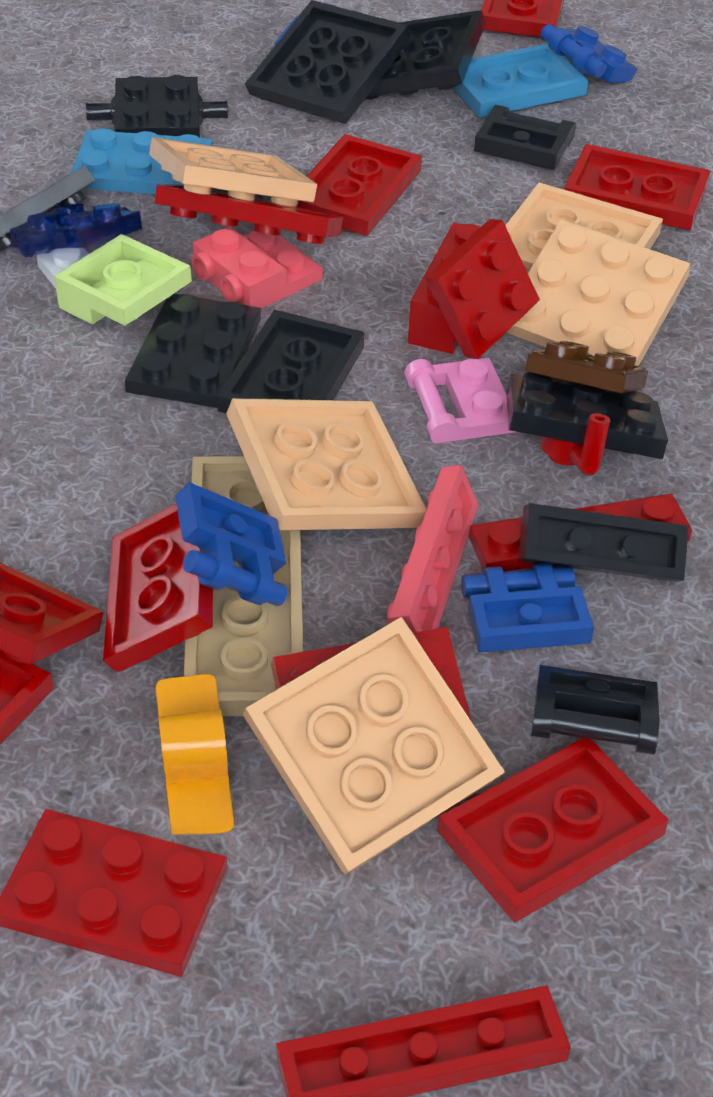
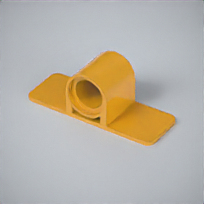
[156,674,234,835]

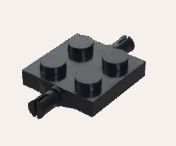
[86,75,228,138]

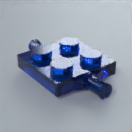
[10,203,142,258]

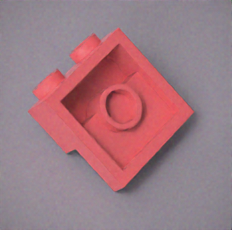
[191,226,323,308]

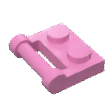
[404,358,515,444]

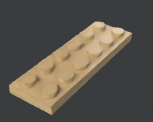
[184,456,303,716]

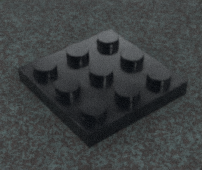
[245,0,412,124]
[365,10,485,100]

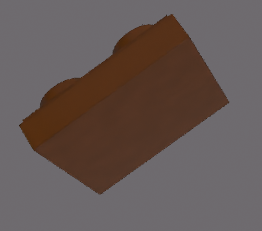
[525,341,648,393]

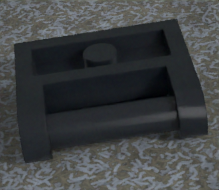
[474,105,576,170]
[531,665,660,755]

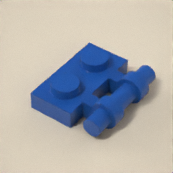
[541,24,637,83]
[175,482,288,606]
[461,563,594,653]

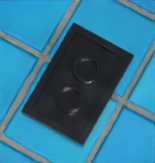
[125,294,261,408]
[217,310,365,413]
[507,372,668,459]

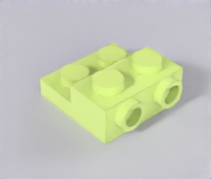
[54,234,192,326]

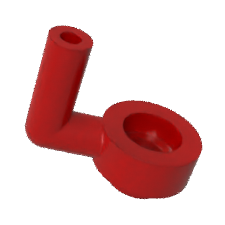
[541,413,611,476]

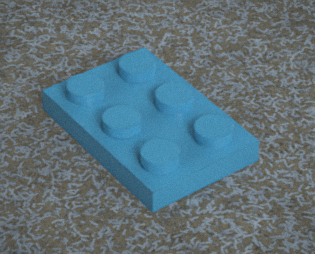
[453,43,588,118]
[71,128,213,194]

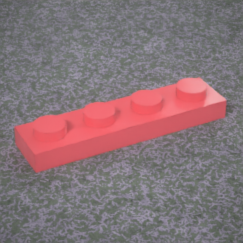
[387,464,479,633]

